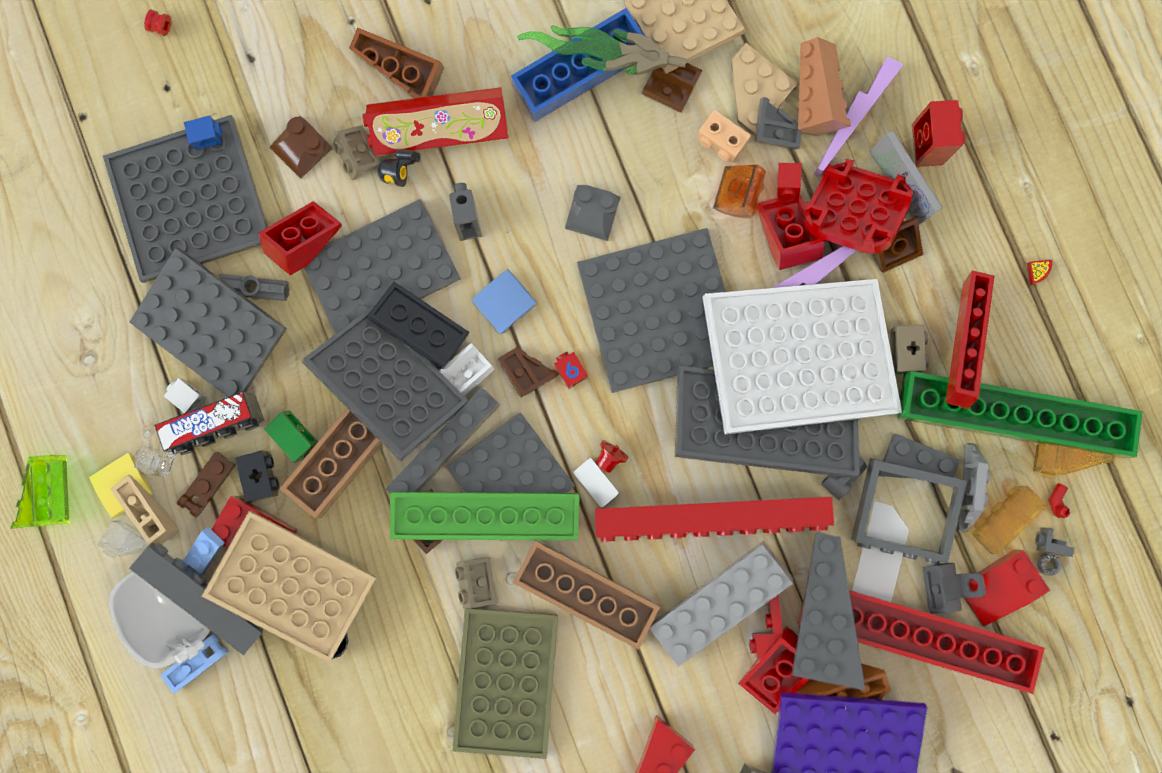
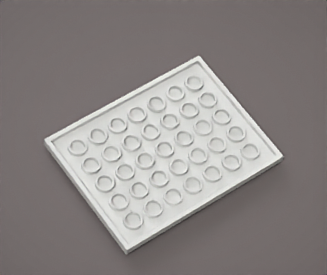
[703,279,902,434]

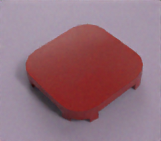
[804,159,913,254]

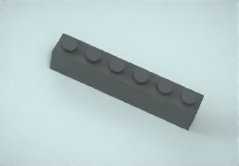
[386,387,500,494]
[129,542,264,655]

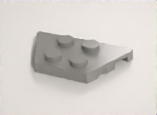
[957,443,990,532]

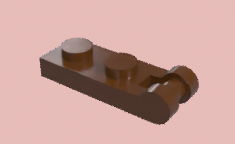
[177,452,236,518]

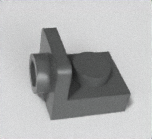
[1035,528,1074,557]

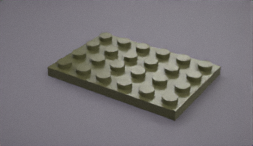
[453,608,558,759]

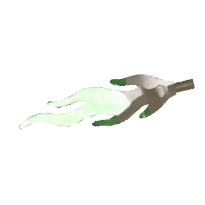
[517,25,686,75]

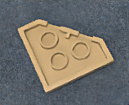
[731,43,798,136]

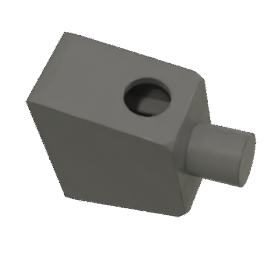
[449,182,482,241]

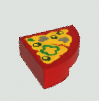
[1027,259,1053,285]

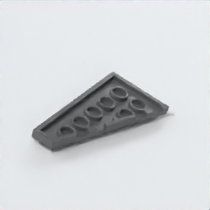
[792,532,865,690]

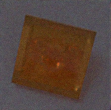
[713,164,766,218]

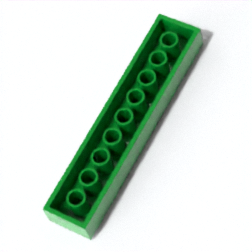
[897,371,1143,459]

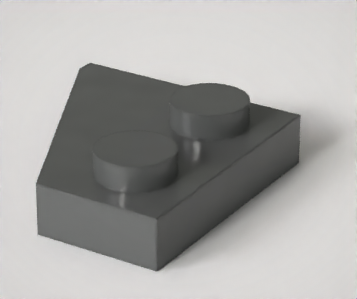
[755,97,802,150]

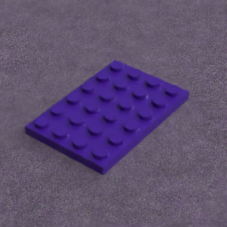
[771,692,927,773]

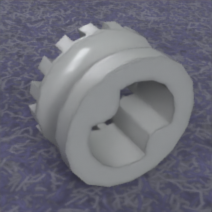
[1037,554,1062,576]

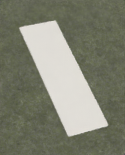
[852,501,909,602]

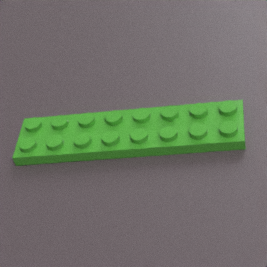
[390,491,579,540]

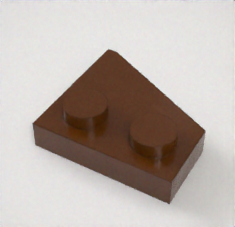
[497,347,559,398]

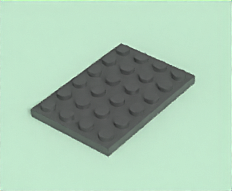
[304,199,461,333]
[129,248,287,397]
[302,306,469,461]

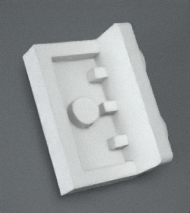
[439,343,495,396]

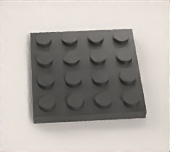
[447,412,575,541]

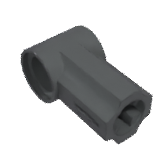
[821,457,868,500]

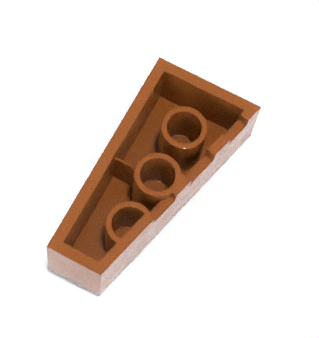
[349,27,444,98]

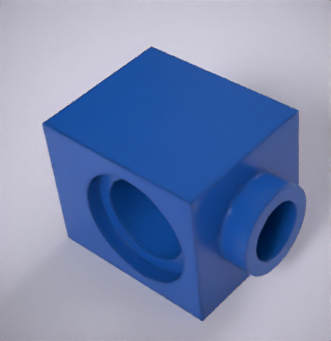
[184,115,223,150]

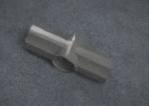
[219,274,290,301]

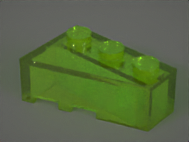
[10,454,70,529]

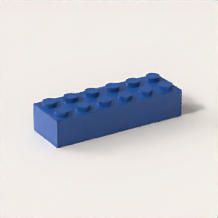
[511,8,644,122]

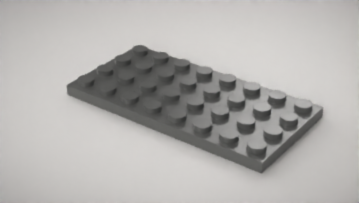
[674,366,860,478]

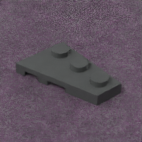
[878,434,960,479]

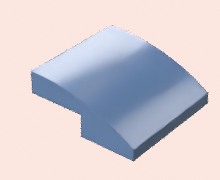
[472,269,537,334]

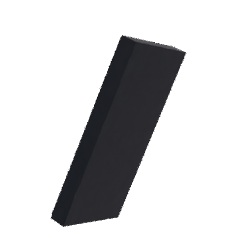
[367,282,470,369]

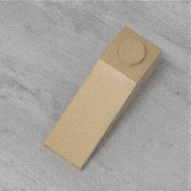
[111,475,179,545]

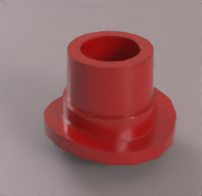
[595,440,629,473]

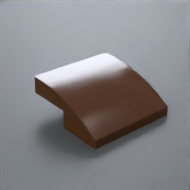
[642,63,702,113]

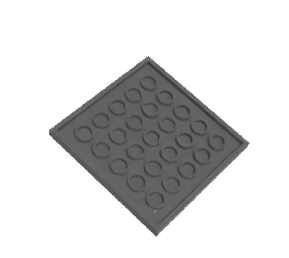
[103,115,268,283]
[577,228,726,393]

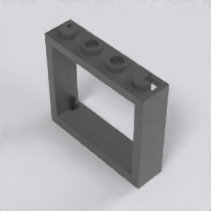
[851,458,967,565]

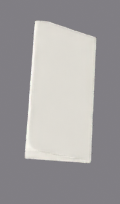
[573,458,620,508]

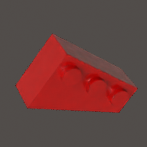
[635,715,695,773]

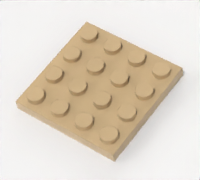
[624,0,745,73]

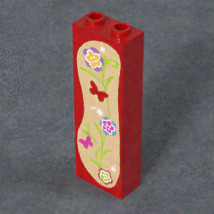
[362,87,508,156]

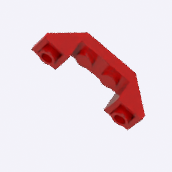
[749,594,783,659]

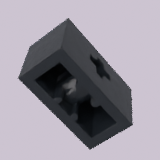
[235,450,280,503]

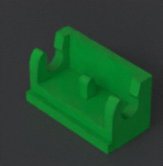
[264,411,318,463]

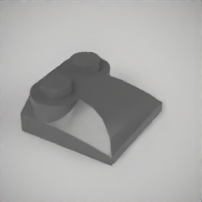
[565,185,620,241]

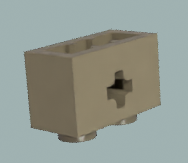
[891,325,929,374]

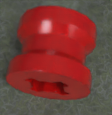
[144,10,171,37]

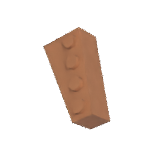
[798,37,851,136]

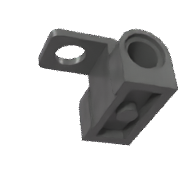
[922,563,986,614]

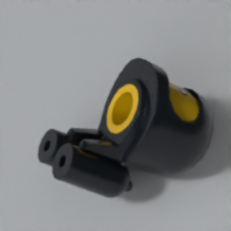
[378,149,421,187]

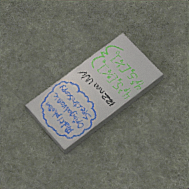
[870,130,942,225]

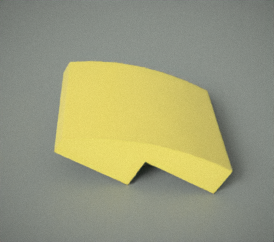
[89,452,153,519]

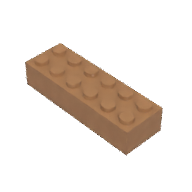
[280,408,383,519]
[513,540,660,650]

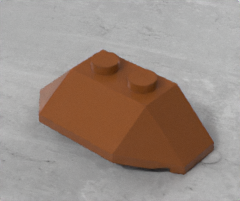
[797,663,891,700]

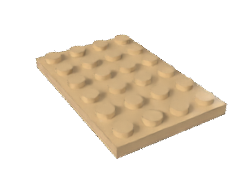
[202,511,376,663]

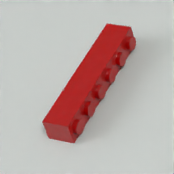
[945,270,995,409]

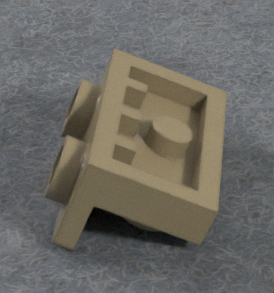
[333,125,380,180]
[455,557,497,608]

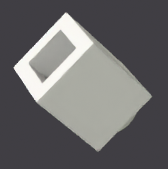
[164,378,207,413]

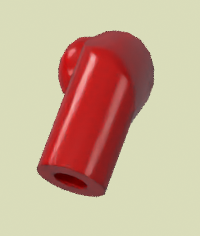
[1048,483,1070,519]

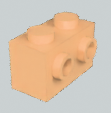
[697,110,751,163]

